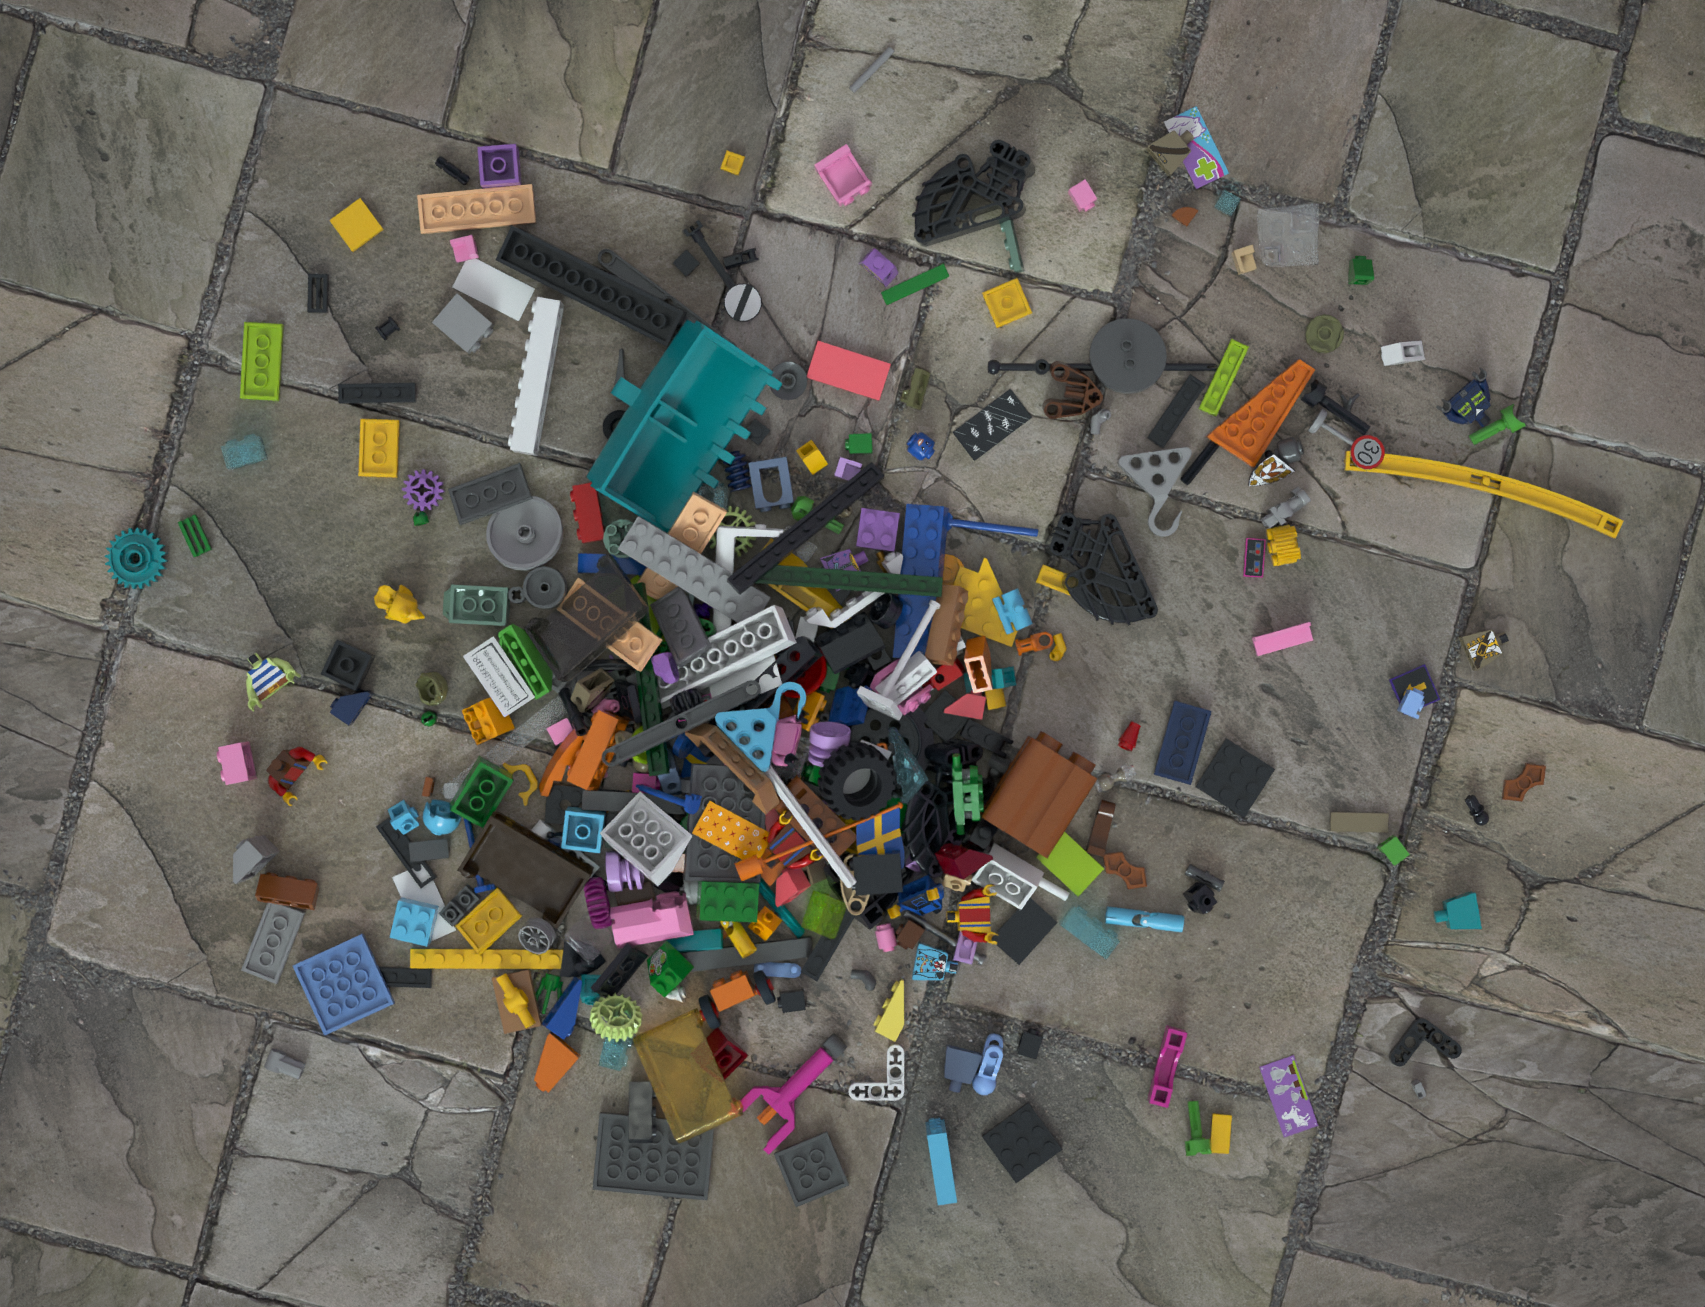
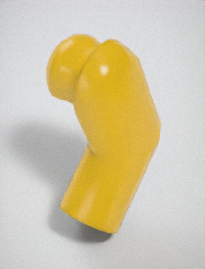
[1049,633,1067,661]

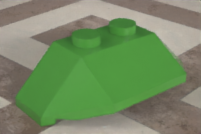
[498,624,553,699]

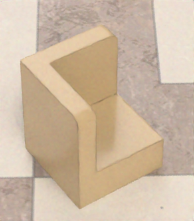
[1232,245,1257,275]

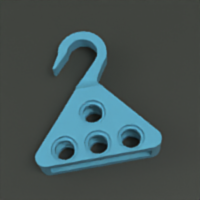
[715,682,806,772]

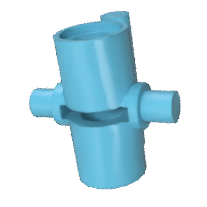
[992,588,1033,634]

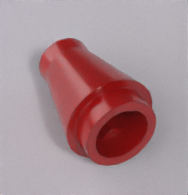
[1118,722,1141,752]

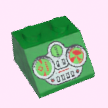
[647,941,694,998]

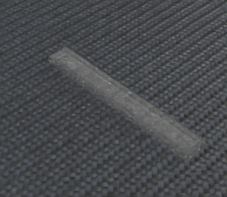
[440,695,567,802]

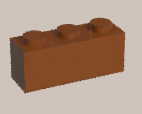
[255,872,320,910]

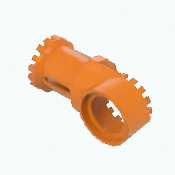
[1015,632,1053,656]

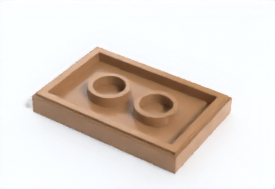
[492,969,542,1034]

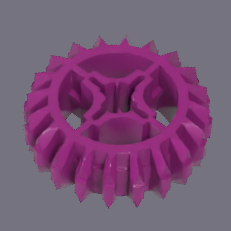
[584,877,613,929]

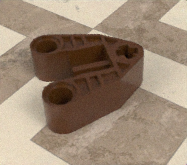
[1042,361,1103,419]

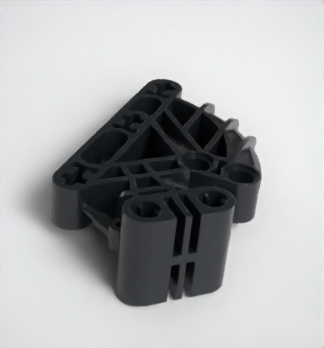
[912,140,1035,247]
[1044,512,1158,626]
[901,738,994,878]

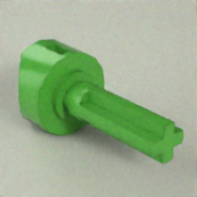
[1469,404,1526,445]
[791,496,844,534]
[1184,1101,1212,1156]

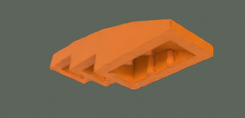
[539,729,584,797]

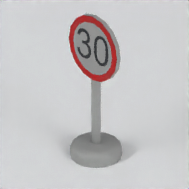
[1308,408,1385,470]

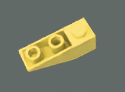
[873,978,904,1042]

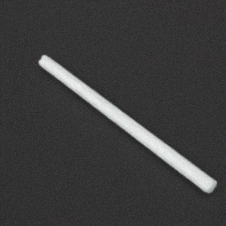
[727,722,857,888]

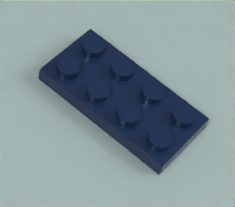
[1153,701,1212,785]

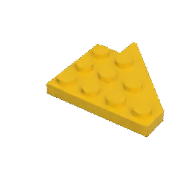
[953,558,1018,647]

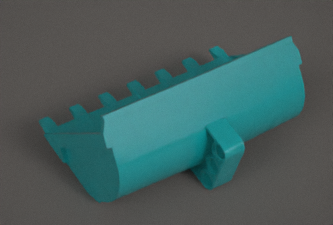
[586,320,783,533]

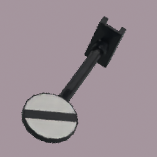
[682,220,762,322]

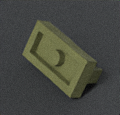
[900,368,931,410]

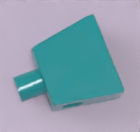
[1434,891,1482,929]

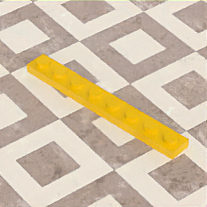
[410,948,563,969]

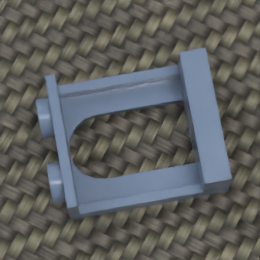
[748,457,794,512]

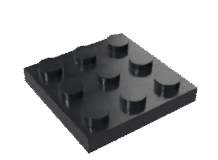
[1195,738,1275,818]
[982,1102,1063,1183]

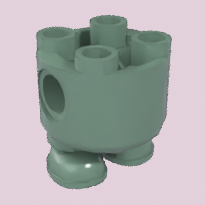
[603,519,633,558]

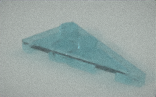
[888,727,928,803]

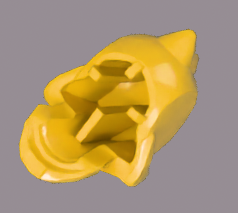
[374,585,425,624]

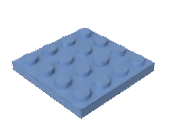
[293,934,395,1036]

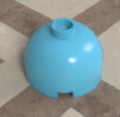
[422,800,462,835]

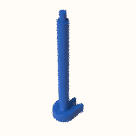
[636,784,702,814]
[464,818,495,893]

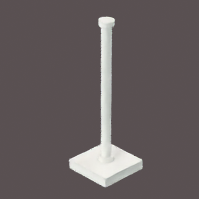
[857,600,941,721]

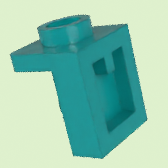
[580,975,601,1005]

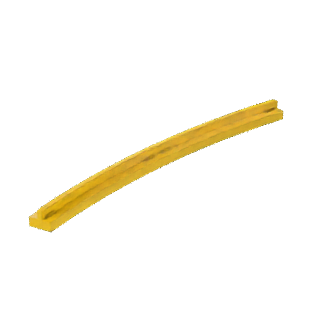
[1344,451,1624,539]

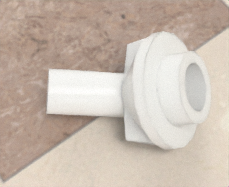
[659,984,687,1003]

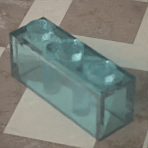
[1059,905,1120,960]

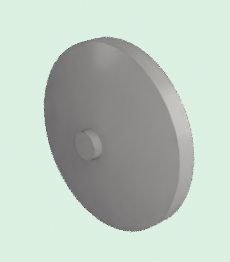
[486,496,563,570]

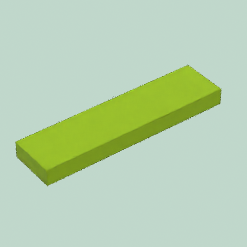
[1198,339,1249,417]

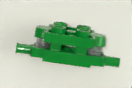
[952,753,984,835]

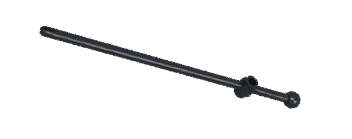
[987,359,1217,375]

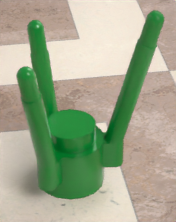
[536,973,563,1014]

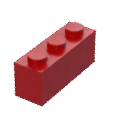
[570,482,605,543]

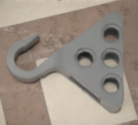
[1117,447,1192,537]

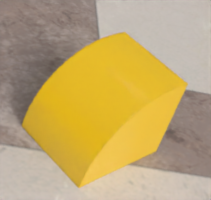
[796,440,828,475]
[984,688,1006,710]

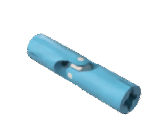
[1105,906,1184,932]

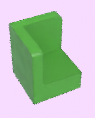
[1377,835,1410,865]

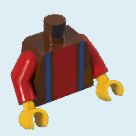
[266,746,327,806]
[766,810,824,869]

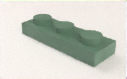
[1000,220,1024,273]

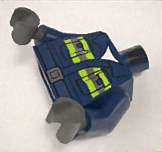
[1436,367,1491,428]

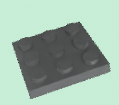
[774,1131,849,1207]

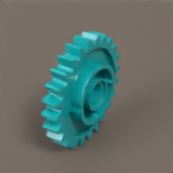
[104,528,168,589]

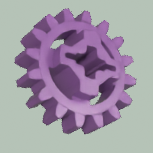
[402,469,445,511]

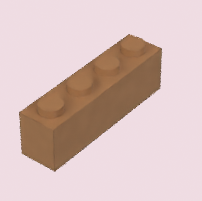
[925,585,968,666]

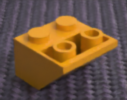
[793,691,827,732]
[462,697,515,745]

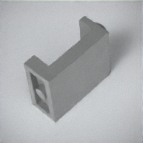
[432,294,494,354]

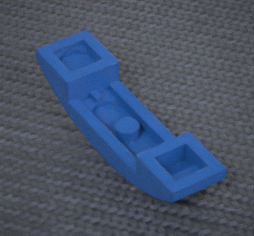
[578,553,646,575]

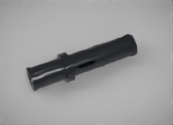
[558,688,588,736]

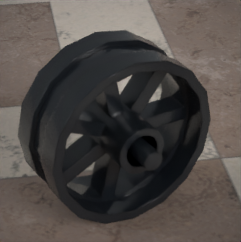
[869,593,903,629]

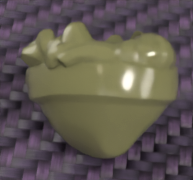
[415,671,449,706]

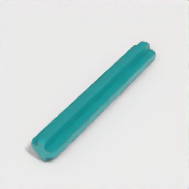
[758,878,805,938]

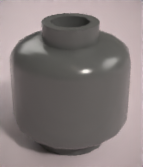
[1274,437,1304,464]

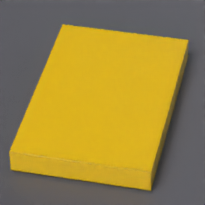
[358,419,400,478]
[455,887,522,955]

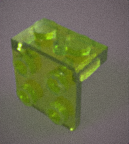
[801,890,847,939]

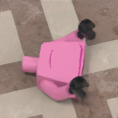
[757,710,809,769]

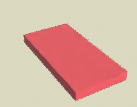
[807,341,891,401]

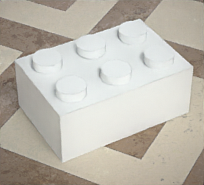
[971,843,1044,910]

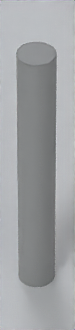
[849,46,895,93]

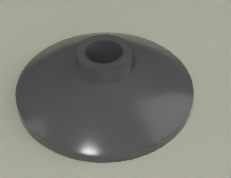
[770,362,807,400]

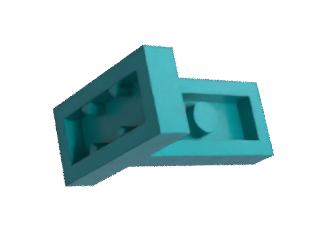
[963,666,1017,693]

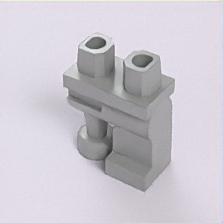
[1260,486,1311,529]

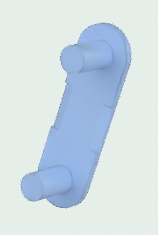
[754,962,801,978]

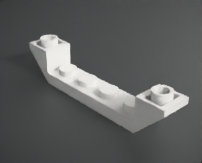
[803,552,903,628]

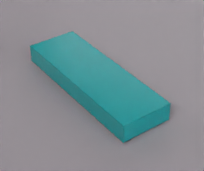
[666,929,723,953]

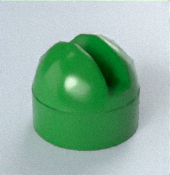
[413,511,429,526]
[421,711,437,727]

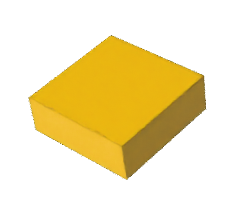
[720,150,745,176]

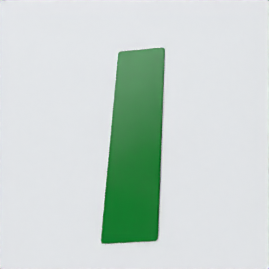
[881,264,949,305]

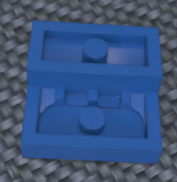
[828,686,872,726]

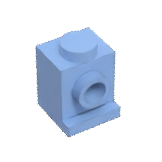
[1397,688,1425,719]

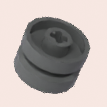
[523,566,568,609]

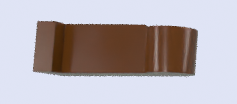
[1086,800,1116,857]

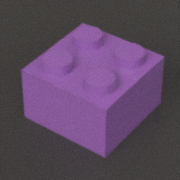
[477,144,522,189]
[856,508,900,552]

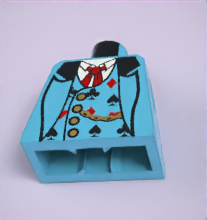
[912,942,958,980]

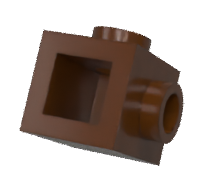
[895,918,925,950]

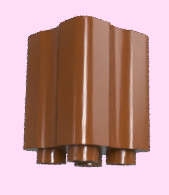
[980,731,1097,859]

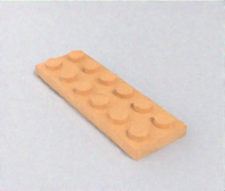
[417,184,536,234]
[637,492,727,600]
[557,578,662,672]

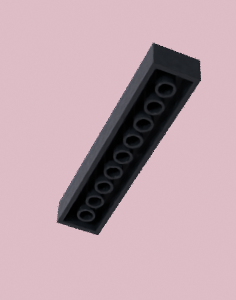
[496,225,687,347]

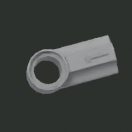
[264,1048,306,1079]

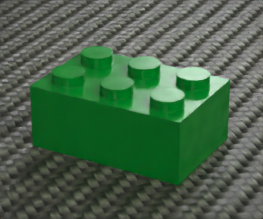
[449,756,514,828]
[696,881,759,922]

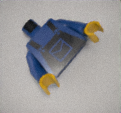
[887,875,944,919]

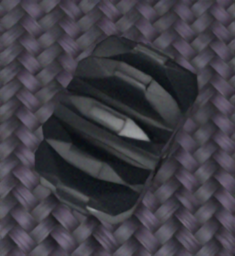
[669,689,703,715]

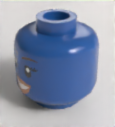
[906,432,935,461]

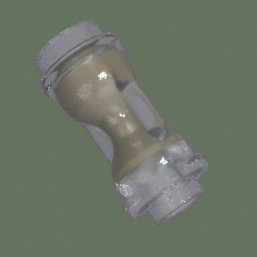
[1094,763,1137,793]

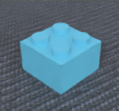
[561,806,606,853]
[390,897,439,947]

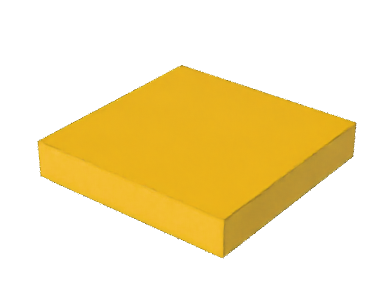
[329,198,384,252]
[982,278,1032,328]

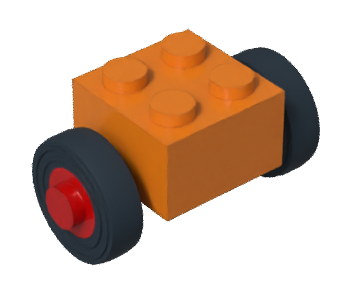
[698,969,776,1029]

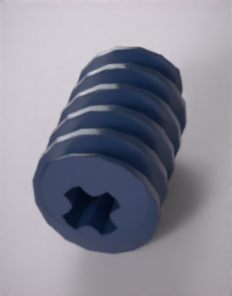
[723,450,752,492]

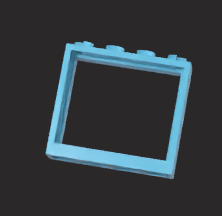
[925,1118,957,1205]

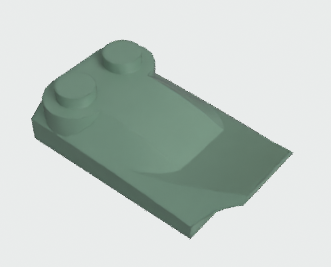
[443,584,510,626]

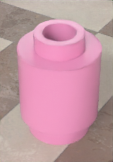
[875,923,898,952]

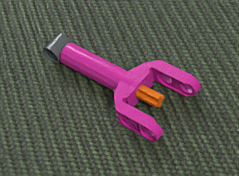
[728,1033,847,1155]

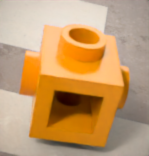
[748,906,783,941]

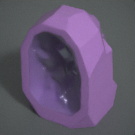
[651,652,679,684]

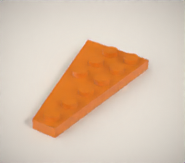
[1205,359,1315,467]

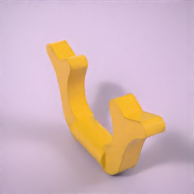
[503,763,538,806]

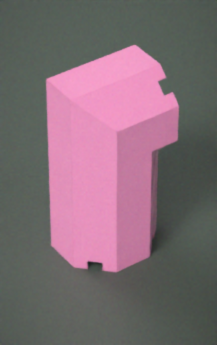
[610,891,694,948]

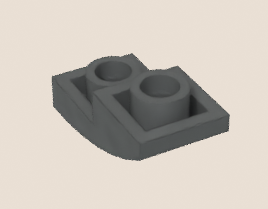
[438,884,481,927]

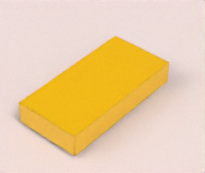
[1036,564,1076,596]
[1210,1113,1232,1154]

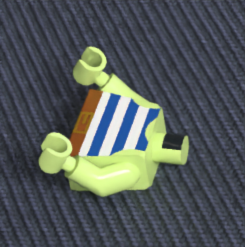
[246,653,301,712]

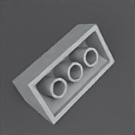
[233,835,280,884]

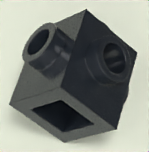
[844,662,875,689]
[1183,882,1217,914]

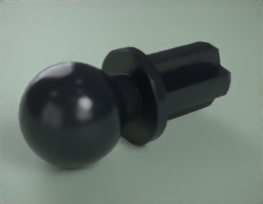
[1465,795,1489,826]

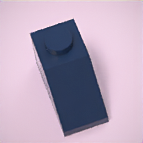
[330,691,374,726]

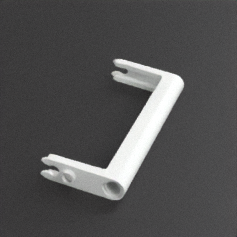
[713,524,783,634]

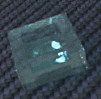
[1214,189,1241,216]

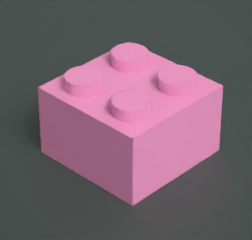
[217,741,257,785]

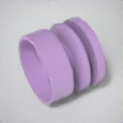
[808,722,851,767]
[606,851,645,892]

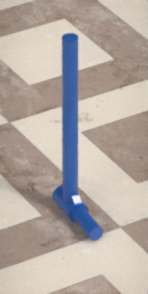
[947,512,1038,537]

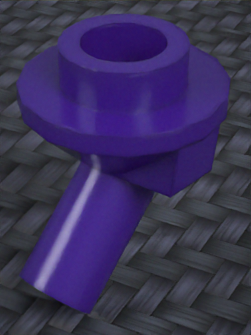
[694,602,713,618]

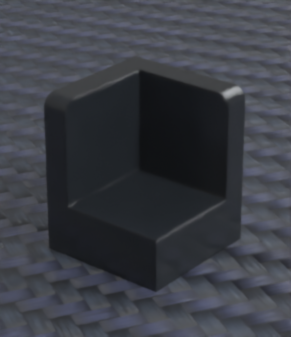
[654,872,684,893]

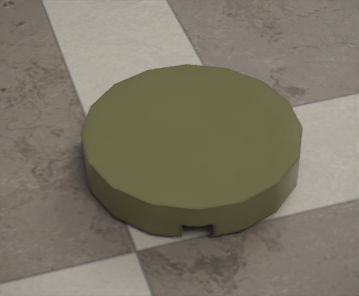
[1305,315,1344,353]

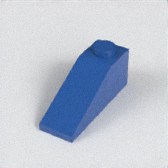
[541,977,582,1040]

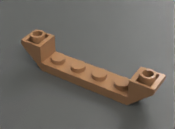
[685,723,780,815]

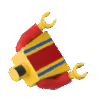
[946,884,999,945]

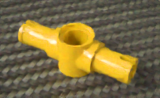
[496,973,536,1028]

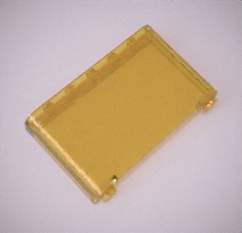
[633,1008,744,1143]

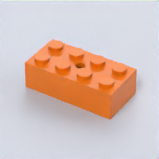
[567,710,629,791]

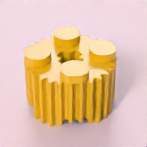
[1266,524,1301,566]

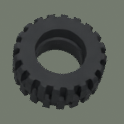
[818,742,896,820]

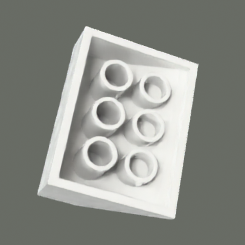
[600,792,692,886]

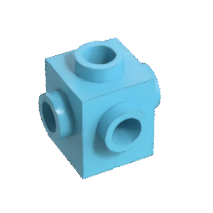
[387,800,420,835]

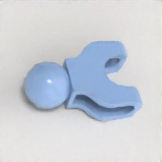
[972,1034,1003,1095]

